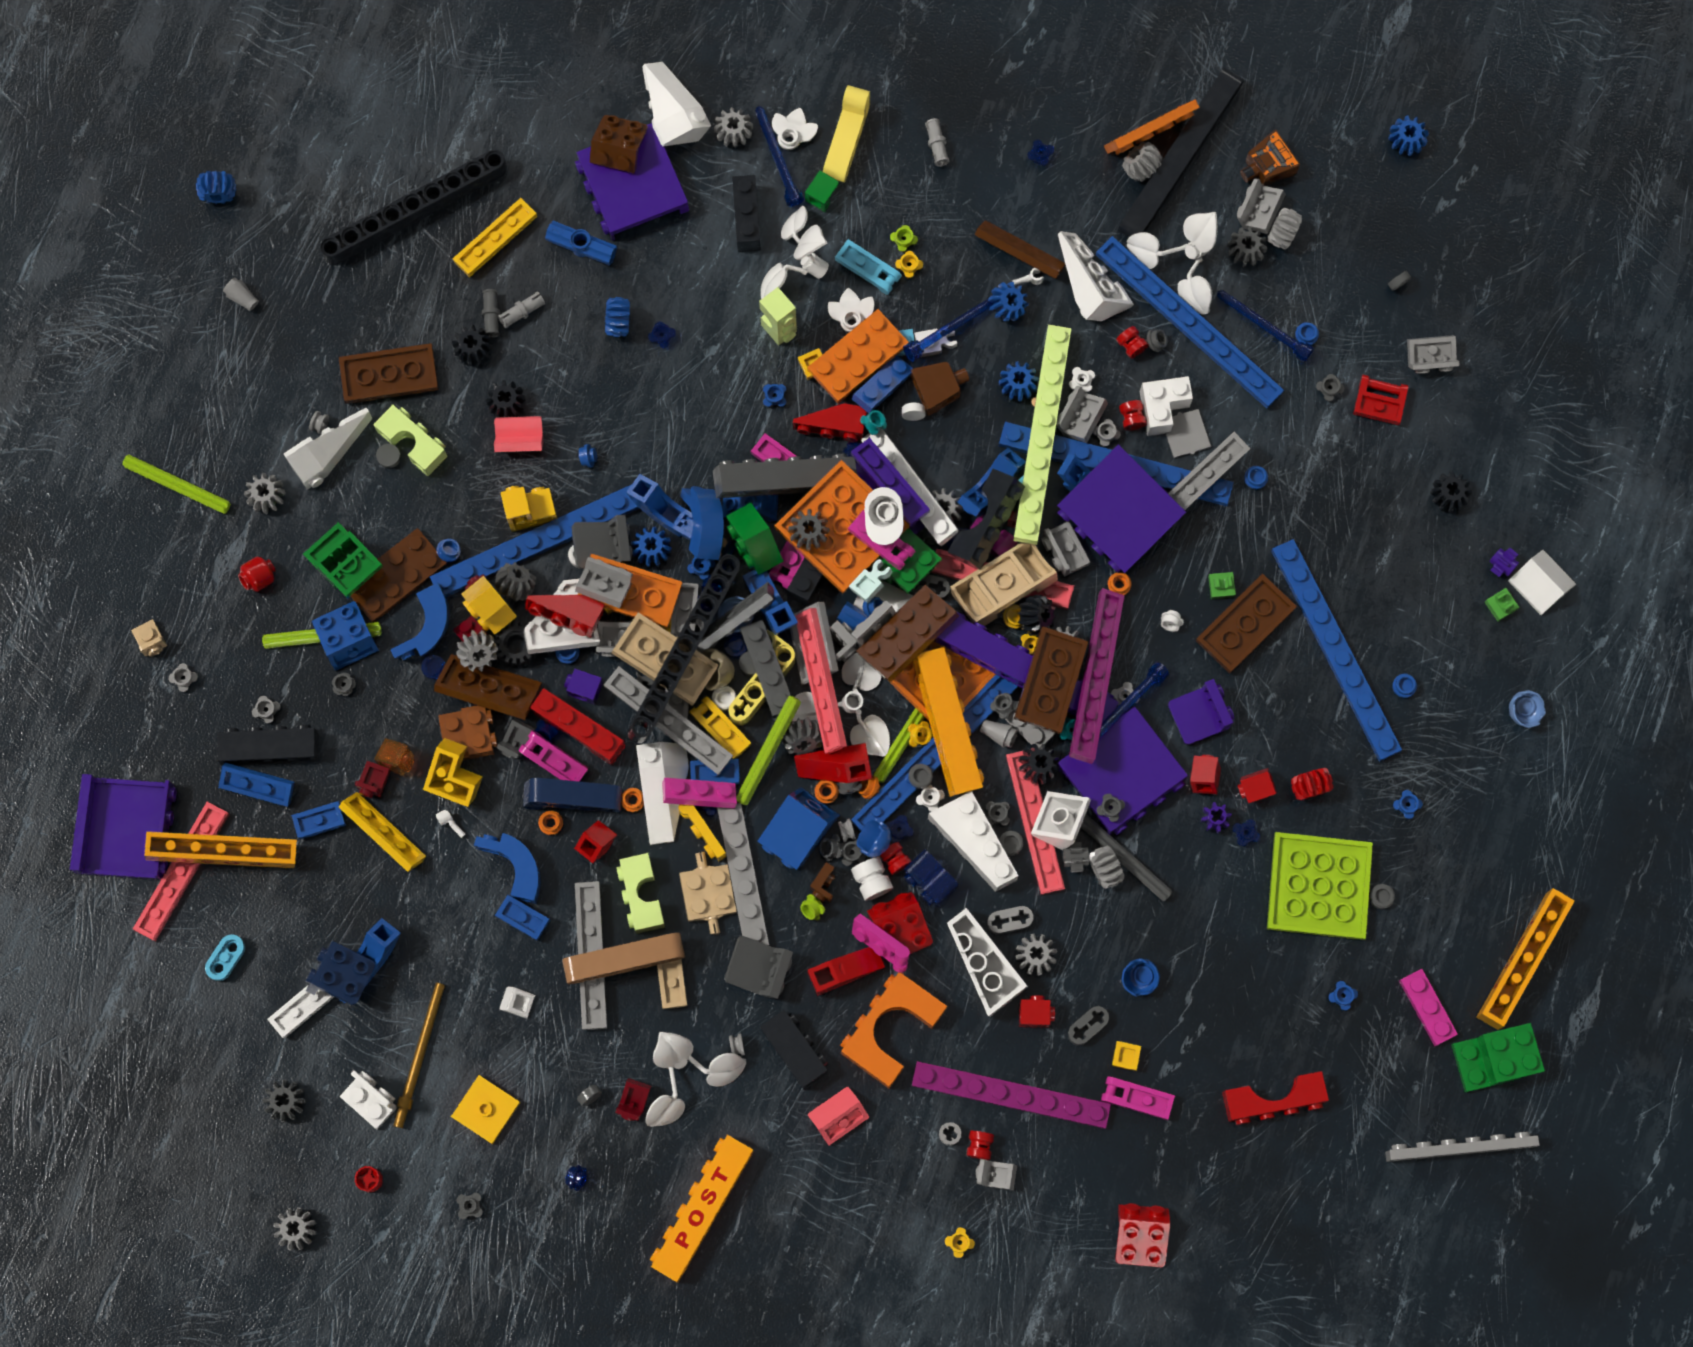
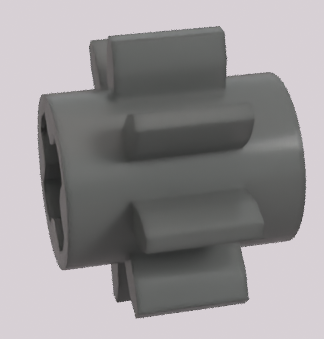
[1063,842,1089,872]

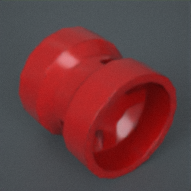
[1116,326,1149,359]
[1119,400,1147,431]
[880,841,912,875]
[966,1131,994,1160]
[355,1166,383,1193]

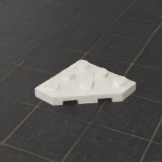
[524,579,600,654]

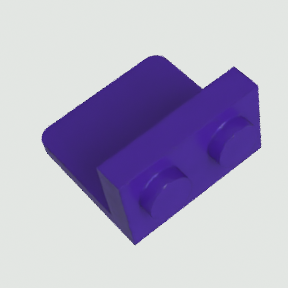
[1168,679,1234,745]

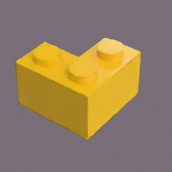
[500,486,557,532]
[461,576,517,634]
[423,738,483,807]

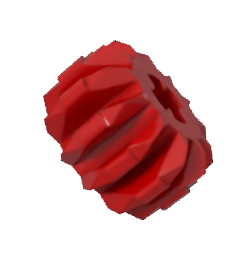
[1291,768,1334,800]

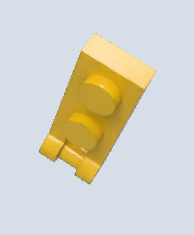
[689,696,752,759]
[679,804,727,862]

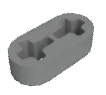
[987,906,1033,935]

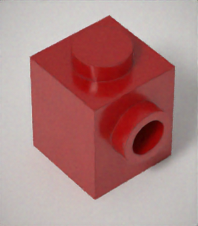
[1190,755,1221,794]
[1238,768,1277,803]
[574,820,617,863]
[1019,996,1055,1028]

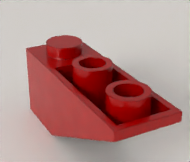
[793,403,867,442]
[525,595,605,638]
[794,743,872,783]
[808,947,885,996]

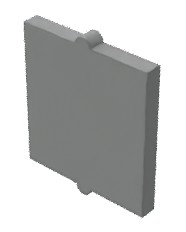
[1165,409,1211,458]

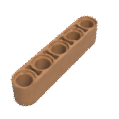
[562,933,685,984]

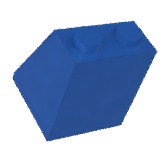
[758,787,840,870]

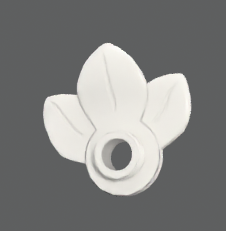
[772,108,818,150]
[828,288,874,332]

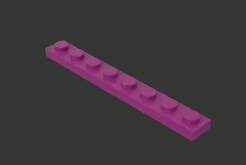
[1069,588,1124,764]
[912,1061,1111,1129]

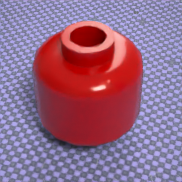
[238,556,276,592]

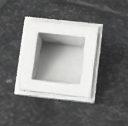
[500,986,535,1018]

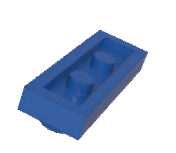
[852,356,913,413]
[218,763,294,807]

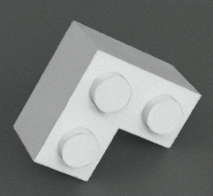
[1140,376,1193,436]

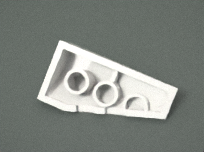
[642,62,711,147]
[1058,231,1134,321]
[284,408,372,490]
[636,742,689,845]

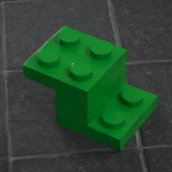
[303,522,383,599]
[870,528,942,594]
[1451,1023,1545,1093]

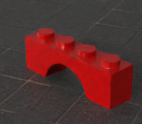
[530,688,625,766]
[1222,1071,1329,1125]

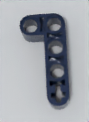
[523,778,622,813]

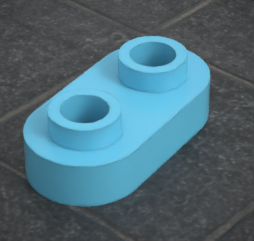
[205,935,245,981]

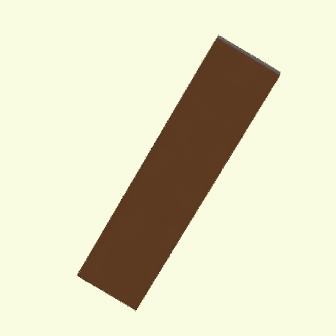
[975,220,1066,278]

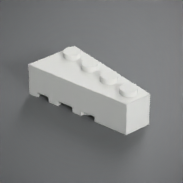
[928,791,1018,892]
[947,908,1028,1017]

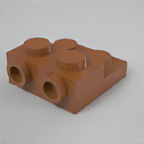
[438,705,498,760]

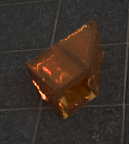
[374,738,415,776]

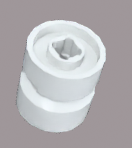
[851,857,893,901]

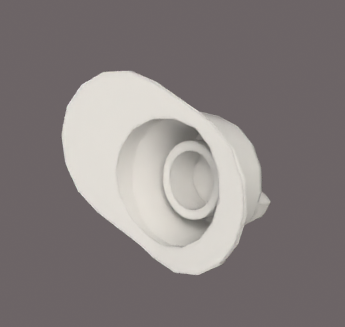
[864,487,904,545]

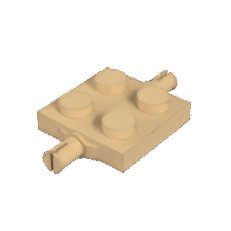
[679,852,737,935]

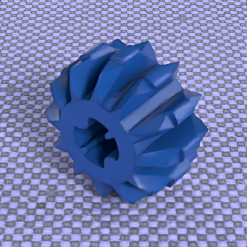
[1388,115,1429,156]
[196,170,236,204]
[988,282,1029,322]
[605,297,630,337]
[999,361,1039,402]
[631,527,672,567]

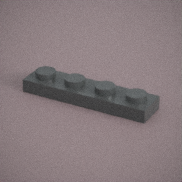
[696,582,774,653]
[740,620,791,718]

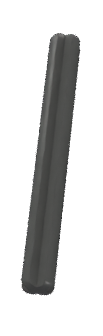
[1081,814,1172,901]

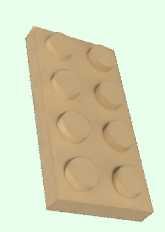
[611,612,719,706]

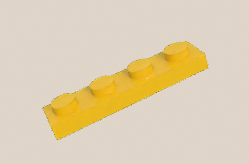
[453,198,537,278]
[339,792,426,872]

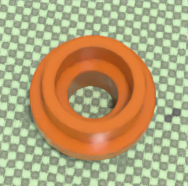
[1108,572,1132,595]
[858,775,880,799]
[815,780,839,804]
[621,788,644,812]
[538,811,563,835]

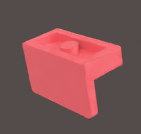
[494,416,544,452]
[808,1087,870,1145]

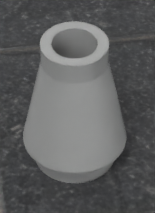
[223,277,259,311]
[980,719,1018,748]

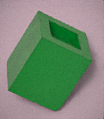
[805,171,839,213]

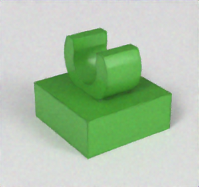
[1208,572,1236,599]
[1485,588,1519,621]

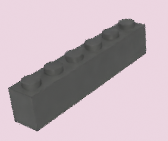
[713,454,857,498]

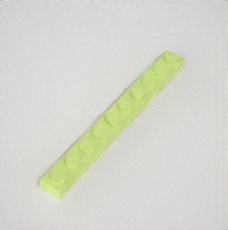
[1013,325,1071,545]

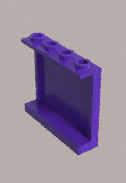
[575,123,689,241]
[1057,444,1186,573]
[1057,707,1188,835]
[70,774,177,880]

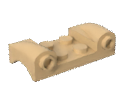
[950,542,1058,626]

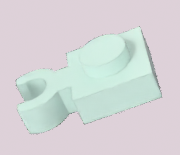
[849,559,892,603]

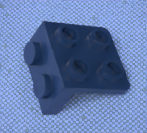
[305,941,375,1005]

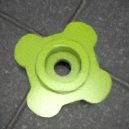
[890,225,918,252]
[800,894,825,920]

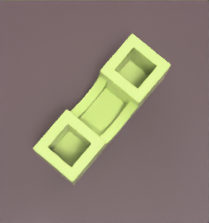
[759,287,797,346]
[373,405,447,476]
[616,853,665,934]

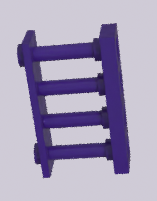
[851,437,930,535]

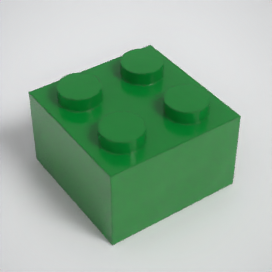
[726,503,784,575]

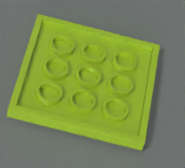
[1267,832,1373,940]

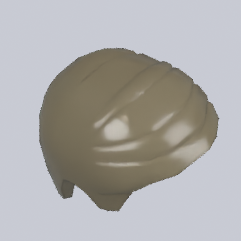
[702,648,735,691]

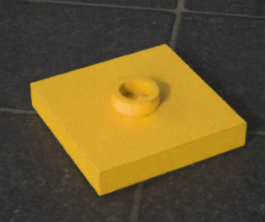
[451,1075,520,1144]

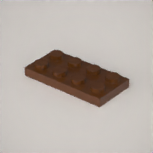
[339,343,439,404]
[350,528,448,623]
[1196,573,1297,674]
[856,585,959,683]
[1014,626,1088,734]
[434,654,542,720]

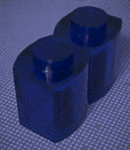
[904,849,959,907]

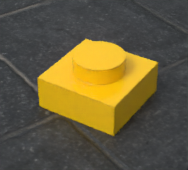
[798,348,822,381]
[1112,1041,1141,1071]

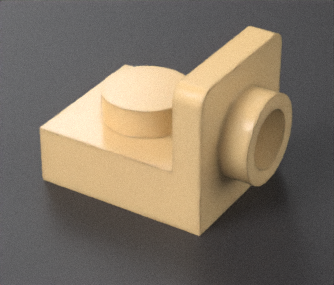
[131,619,167,657]

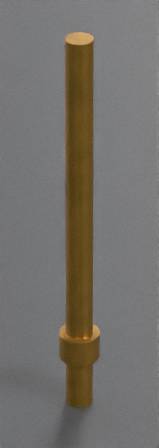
[393,983,445,1129]

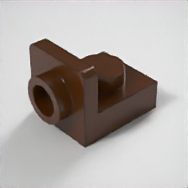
[810,862,835,903]

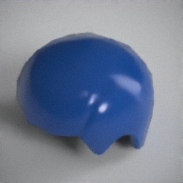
[856,818,892,858]
[1121,958,1160,996]

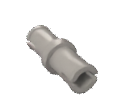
[925,118,949,166]
[498,291,545,328]

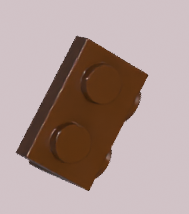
[590,115,648,173]

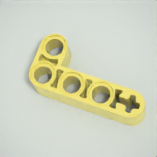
[823,85,870,183]
[729,630,795,726]

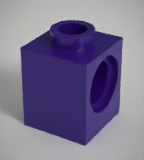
[564,668,603,705]

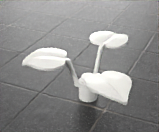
[761,206,829,299]
[1127,212,1218,314]
[792,653,890,757]
[646,1032,746,1127]

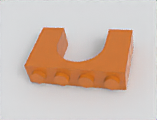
[840,972,947,1089]

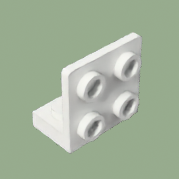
[340,1071,397,1130]

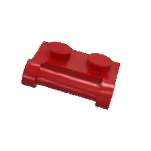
[1353,374,1408,425]

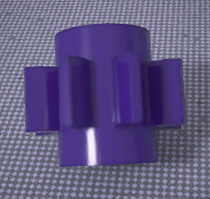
[1489,547,1519,577]
[1201,802,1232,833]

